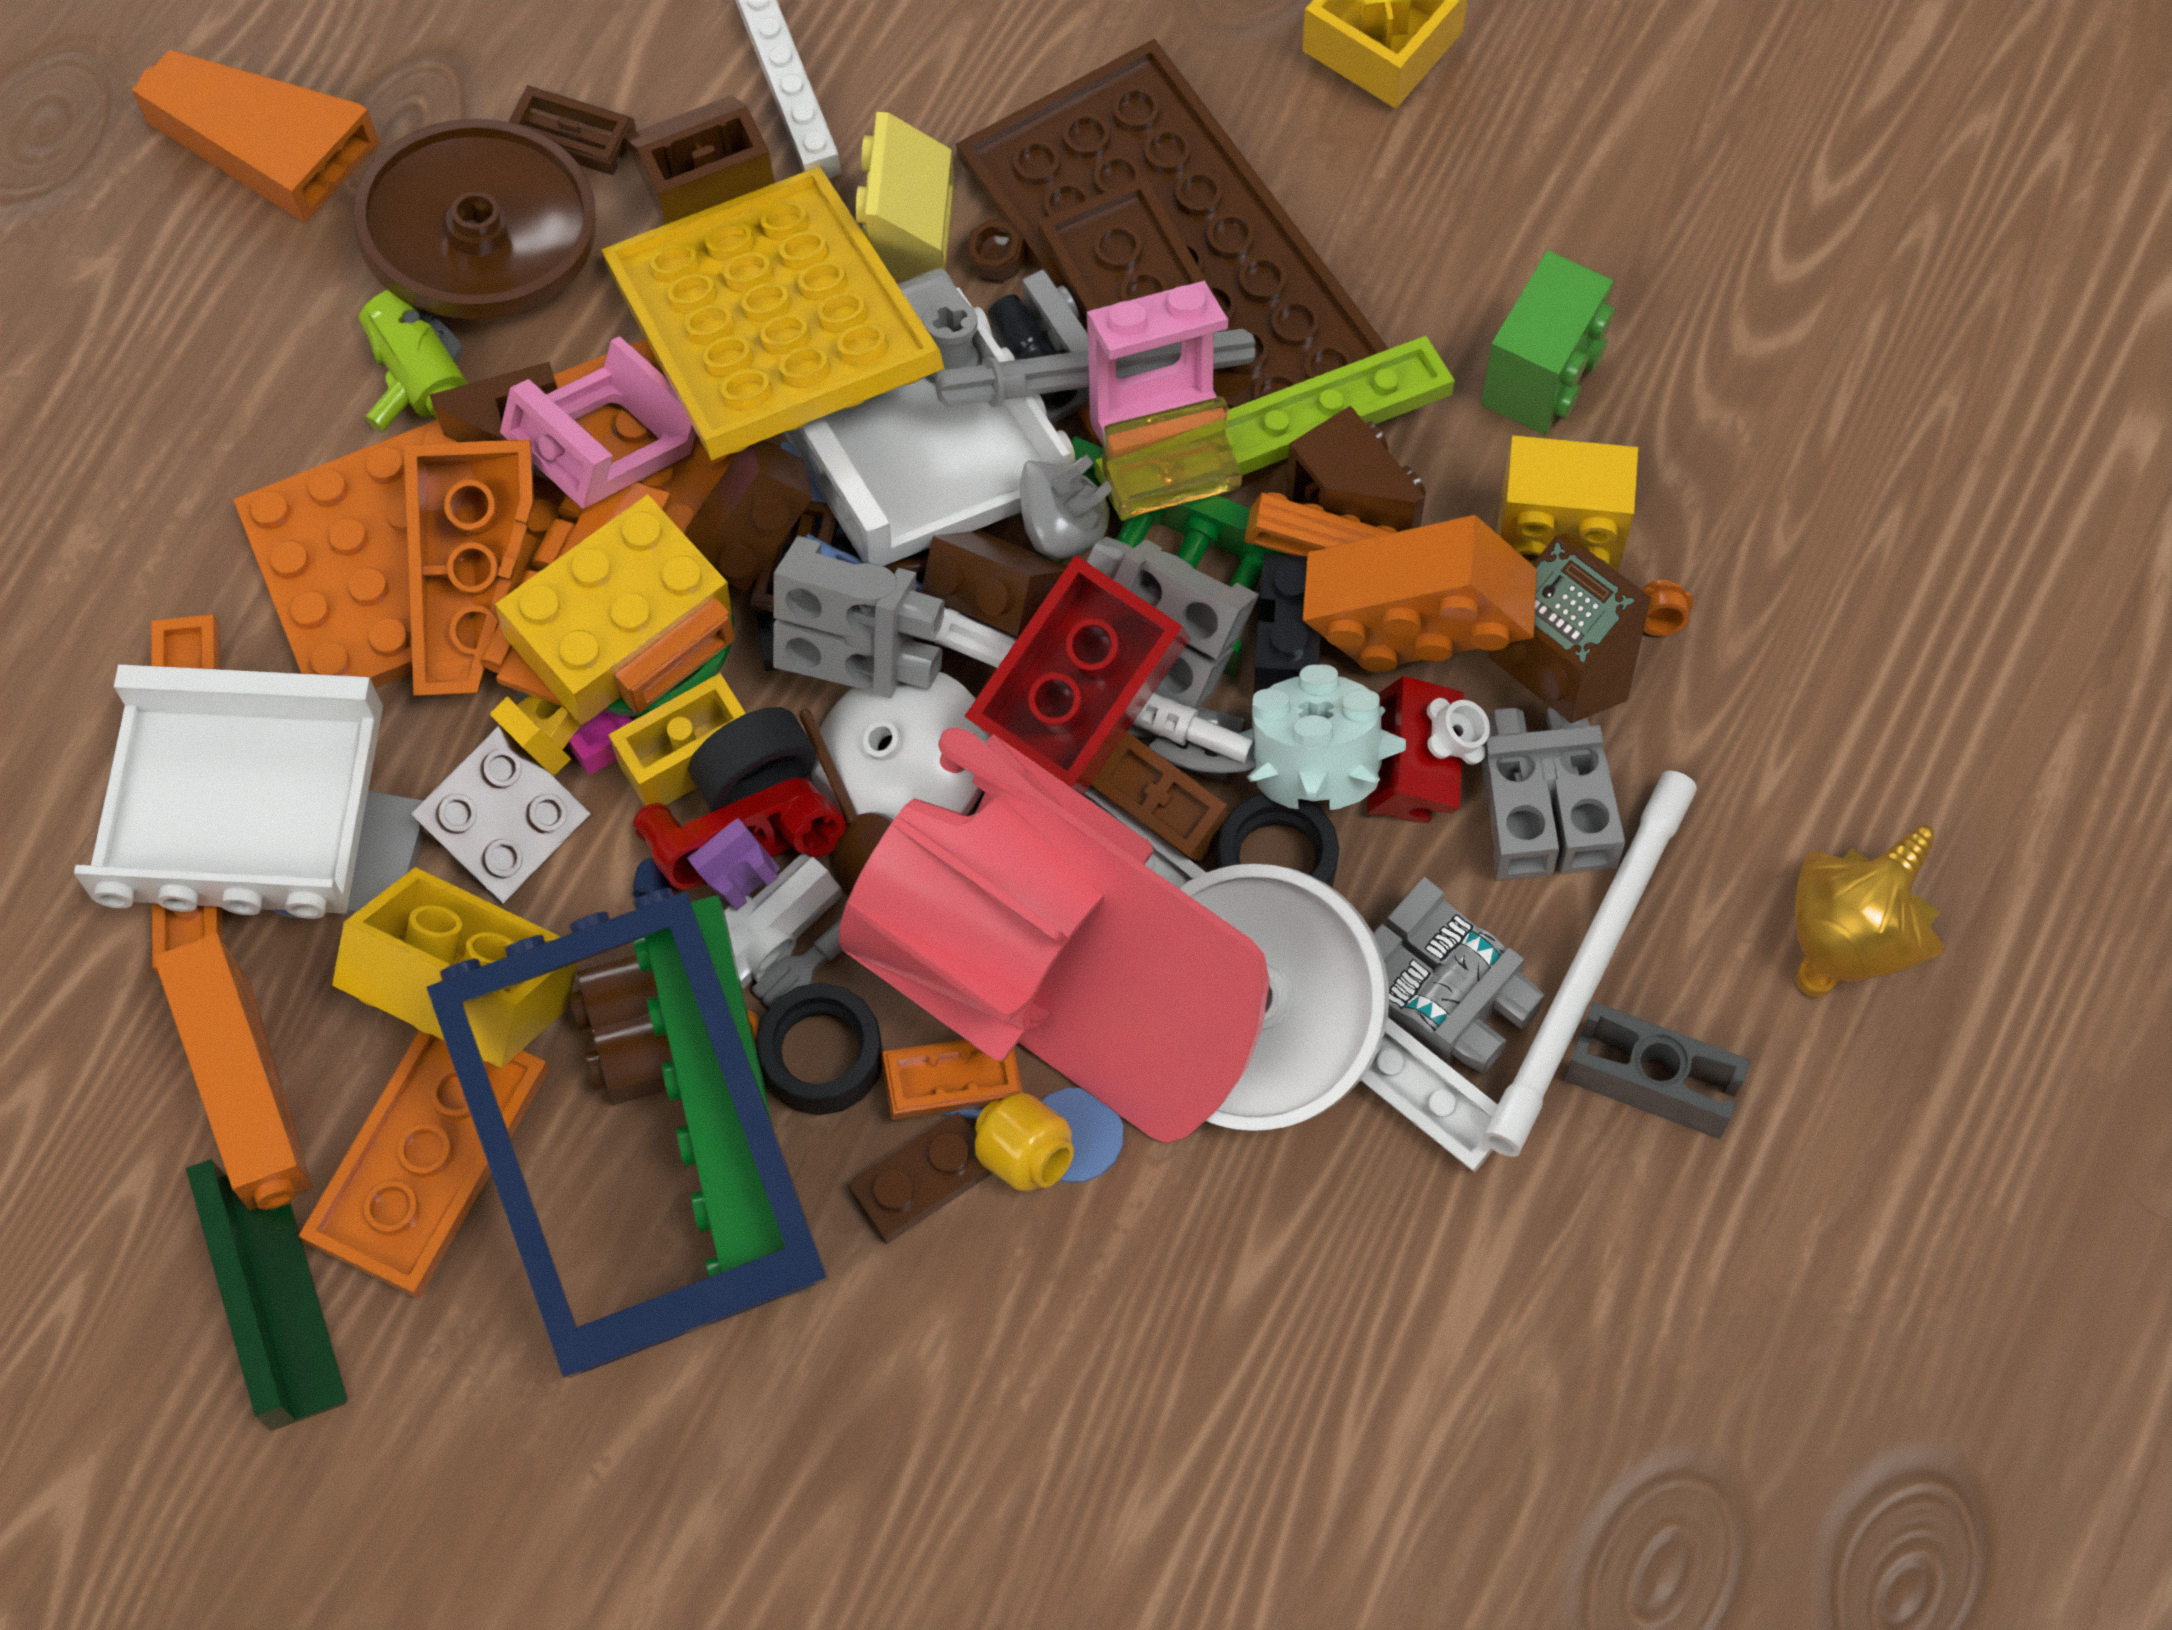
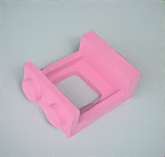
[1087,281,1228,455]
[500,336,696,509]

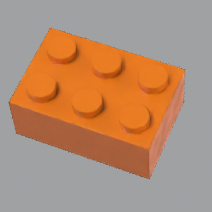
[1303,515,1537,673]

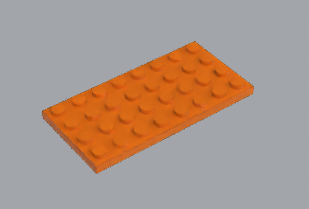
[233,339,738,688]

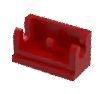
[1367,675,1464,823]

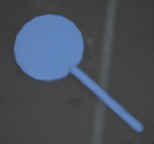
[940,1088,1123,1183]

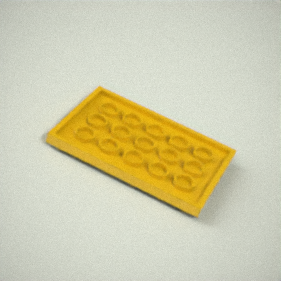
[601,166,945,460]

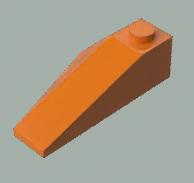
[404,440,534,696]

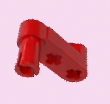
[633,777,845,890]

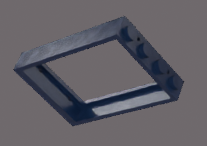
[426,888,829,1378]

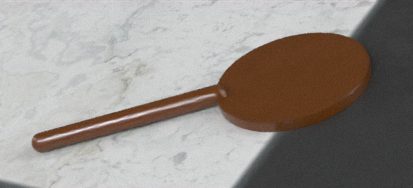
[799,709,893,896]

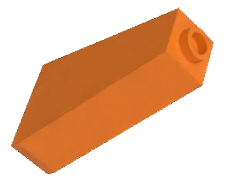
[131,50,379,223]
[153,933,313,1211]

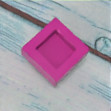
[566,711,632,775]

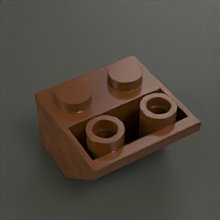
[624,95,775,225]
[1285,405,1426,532]

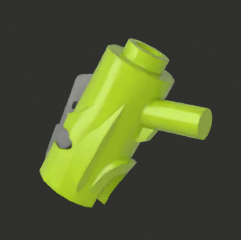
[358,290,468,433]

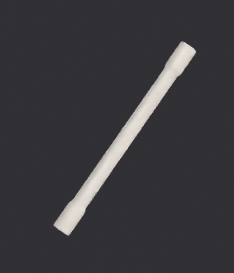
[1482,771,1697,1157]

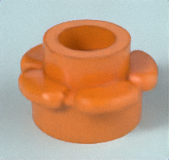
[1642,580,1693,637]

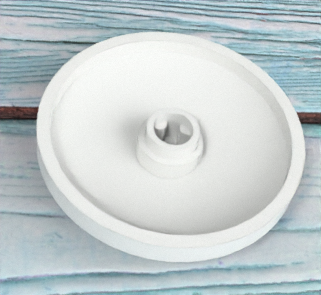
[1179,864,1389,1131]

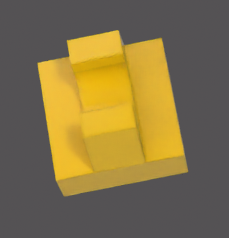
[489,695,581,777]

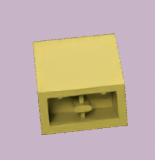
[856,112,955,281]

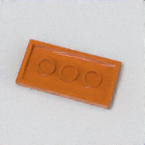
[298,1030,550,1299]

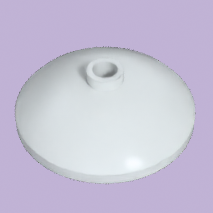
[811,672,990,823]

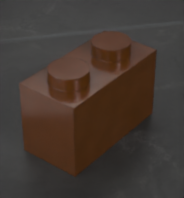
[687,440,813,592]
[921,530,1067,636]

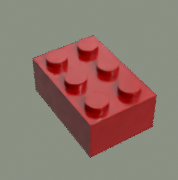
[964,555,1191,795]

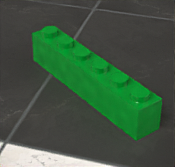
[634,895,811,1296]

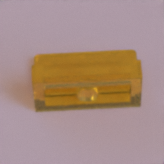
[1102,397,1242,519]

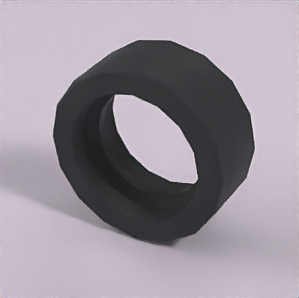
[688,707,817,812]
[1216,794,1340,887]
[756,982,883,1115]

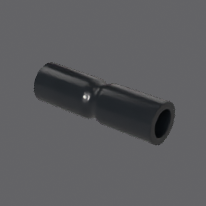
[988,295,1078,410]

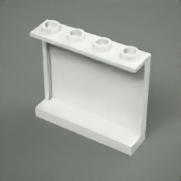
[783,287,1075,566]
[74,664,383,919]

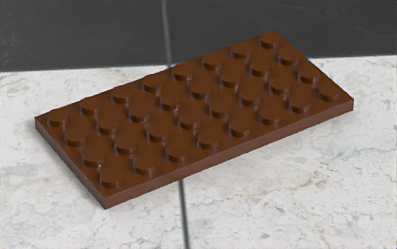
[956,38,1389,498]

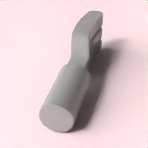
[752,917,843,1007]

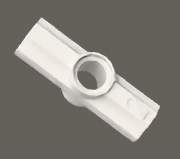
[725,853,842,990]

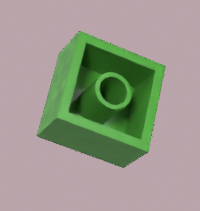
[1481,250,1616,436]

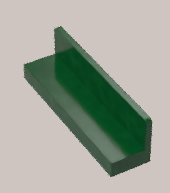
[186,1159,348,1431]

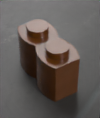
[570,955,673,1105]

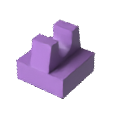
[688,818,780,910]

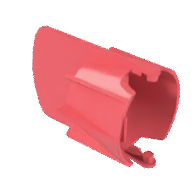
[838,728,1270,1143]

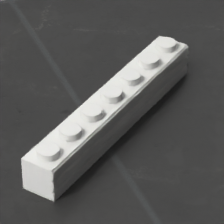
[735,0,842,178]

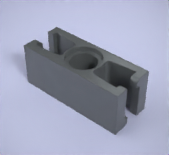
[1564,1002,1751,1139]

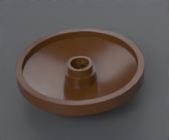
[354,119,596,319]

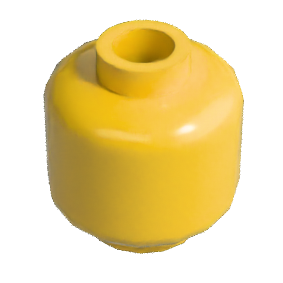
[975,1092,1074,1192]

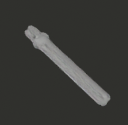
[935,329,1255,407]

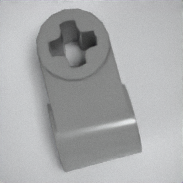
[897,267,979,379]

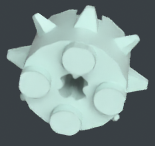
[1238,665,1406,810]

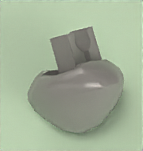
[1020,455,1113,560]

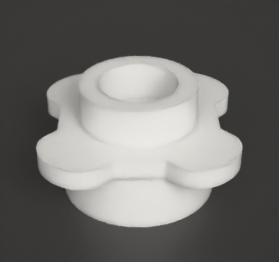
[1427,698,1490,765]

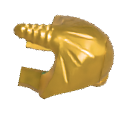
[1795,825,1945,998]

